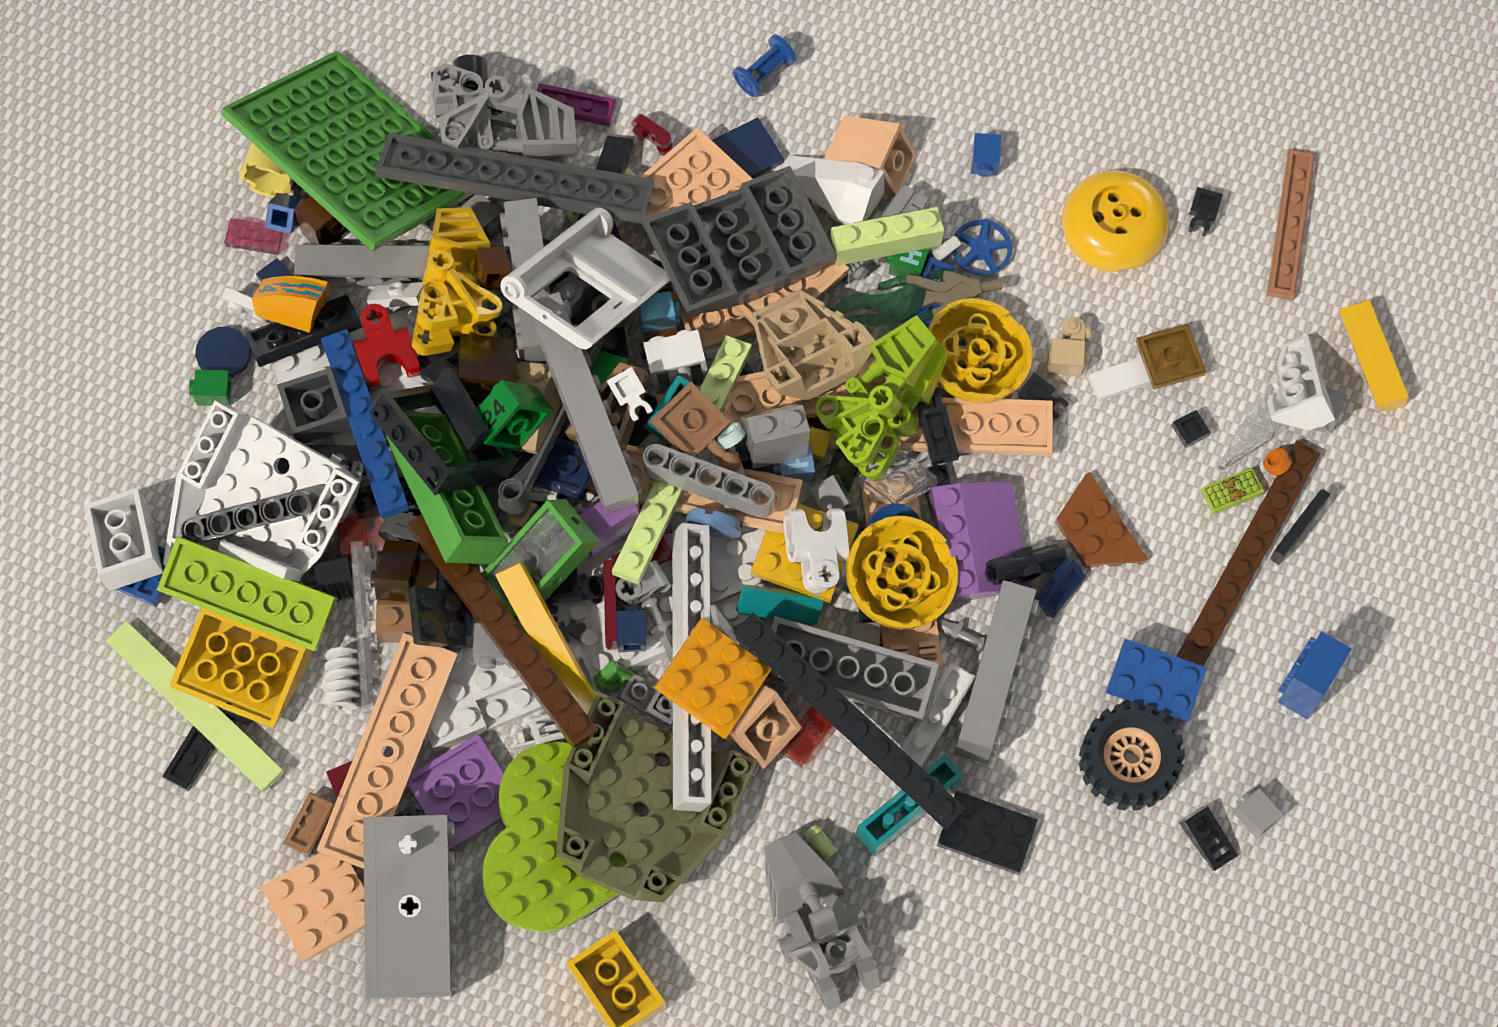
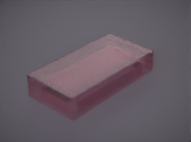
[224,218,284,255]

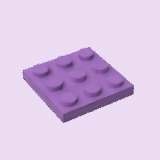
[407,734,504,851]

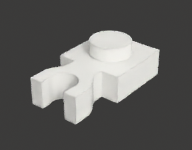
[607,367,653,422]

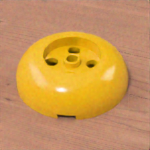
[1061,170,1169,272]
[928,298,1032,403]
[846,516,958,629]

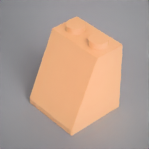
[824,115,917,198]
[725,684,802,769]

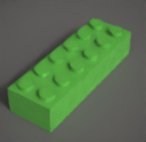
[383,411,509,564]

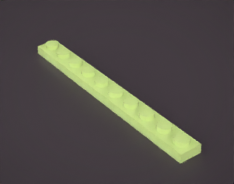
[612,335,752,585]

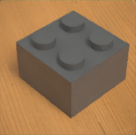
[277,367,351,444]

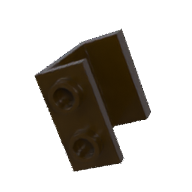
[457,333,516,401]

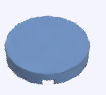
[686,508,742,539]

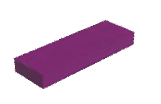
[537,83,616,127]

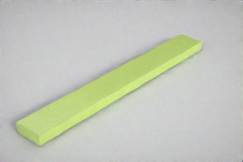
[105,621,284,793]

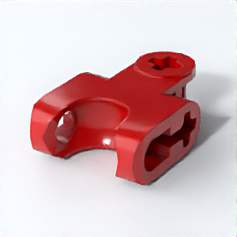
[353,303,421,390]

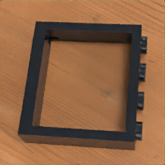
[369,384,518,495]

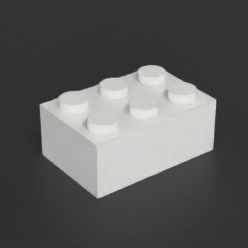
[644,330,708,394]
[84,487,163,591]

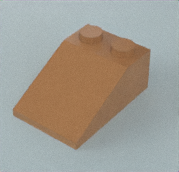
[376,559,438,643]

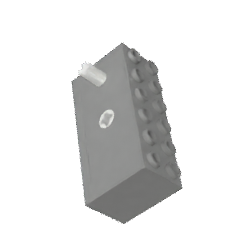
[363,815,458,999]

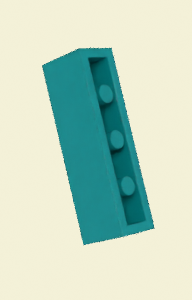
[855,754,964,857]

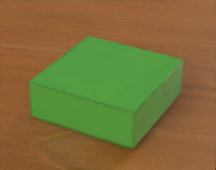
[593,660,634,692]

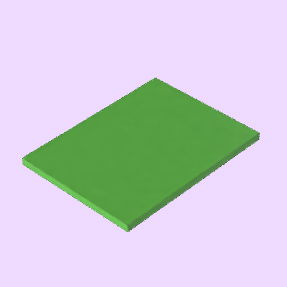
[221,51,473,252]

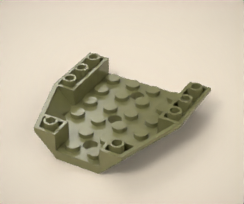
[556,691,757,903]

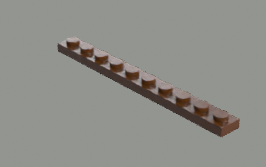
[1177,440,1321,666]
[407,514,598,749]

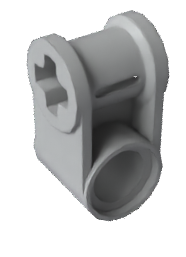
[616,561,672,609]

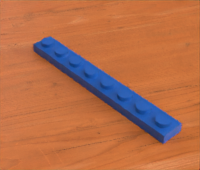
[321,329,409,519]

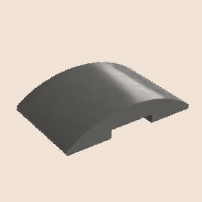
[641,166,837,314]

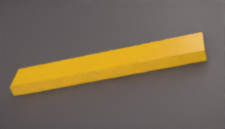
[495,561,596,714]

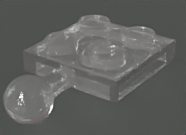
[858,451,948,505]

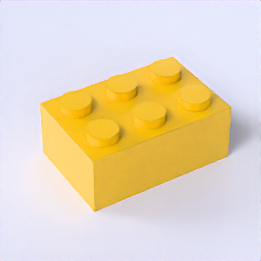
[566,929,666,1027]

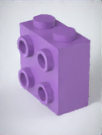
[578,501,640,559]

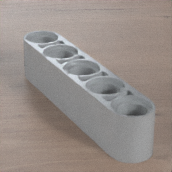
[643,444,775,518]

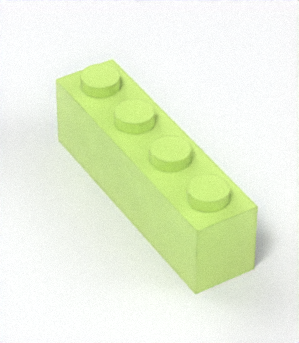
[829,207,944,266]

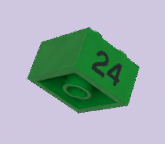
[476,380,554,450]

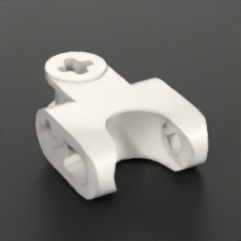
[783,508,849,594]

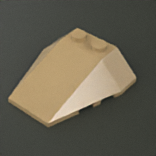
[752,290,876,401]

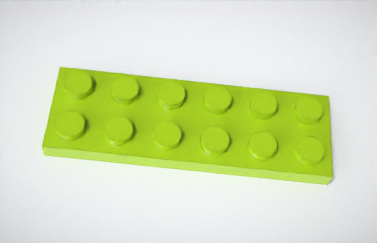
[157,536,337,651]

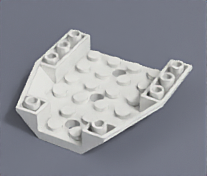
[163,400,360,582]

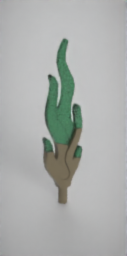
[828,270,1002,326]

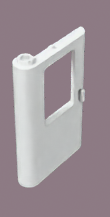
[501,208,670,349]

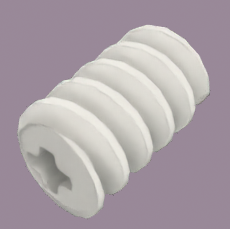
[322,647,361,710]

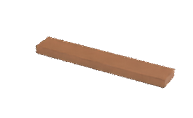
[1266,149,1315,300]

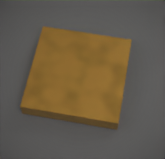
[1135,324,1206,390]

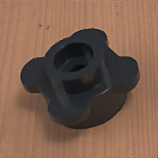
[578,574,604,605]

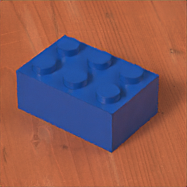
[1278,631,1352,720]
[1105,638,1207,722]

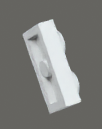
[221,287,273,325]

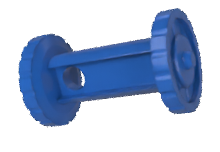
[732,34,797,97]

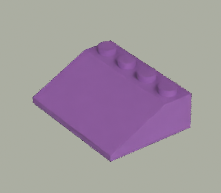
[929,482,1031,603]

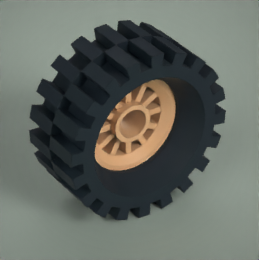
[1079,702,1185,811]

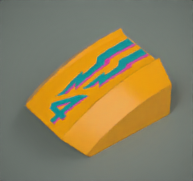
[252,276,330,333]

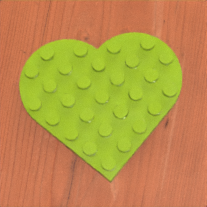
[482,742,640,933]

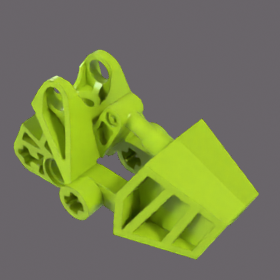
[815,315,949,481]

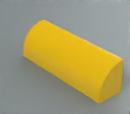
[1338,300,1409,411]

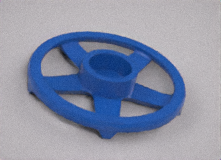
[952,218,1012,275]

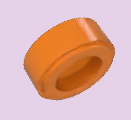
[1263,448,1292,476]

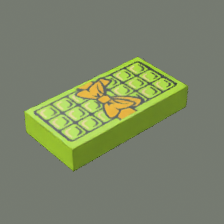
[1201,468,1264,515]

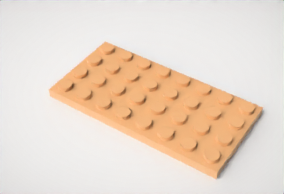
[640,128,849,325]

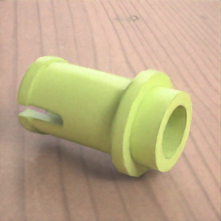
[803,824,839,862]

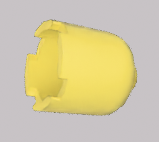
[239,142,294,197]

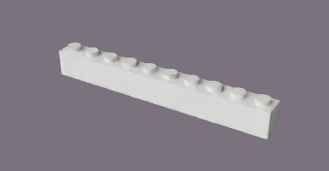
[672,523,711,812]

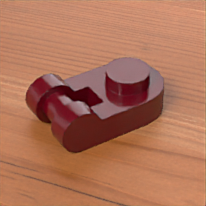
[631,114,673,156]

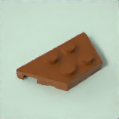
[1055,472,1147,568]

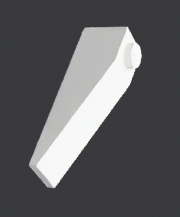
[779,155,884,225]

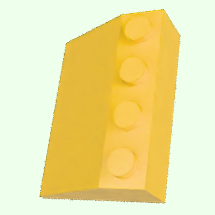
[169,608,313,729]

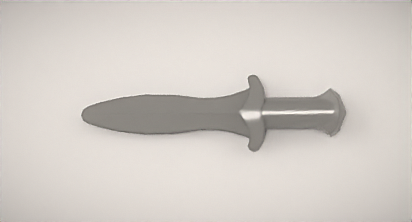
[641,597,673,663]
[936,617,986,653]

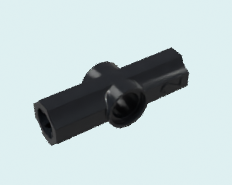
[985,544,1067,585]

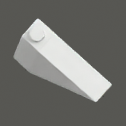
[1267,334,1335,431]

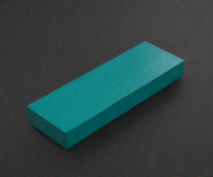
[736,584,824,625]

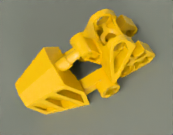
[412,207,502,356]

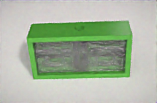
[481,499,600,620]

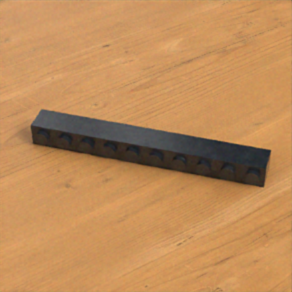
[734,612,968,832]

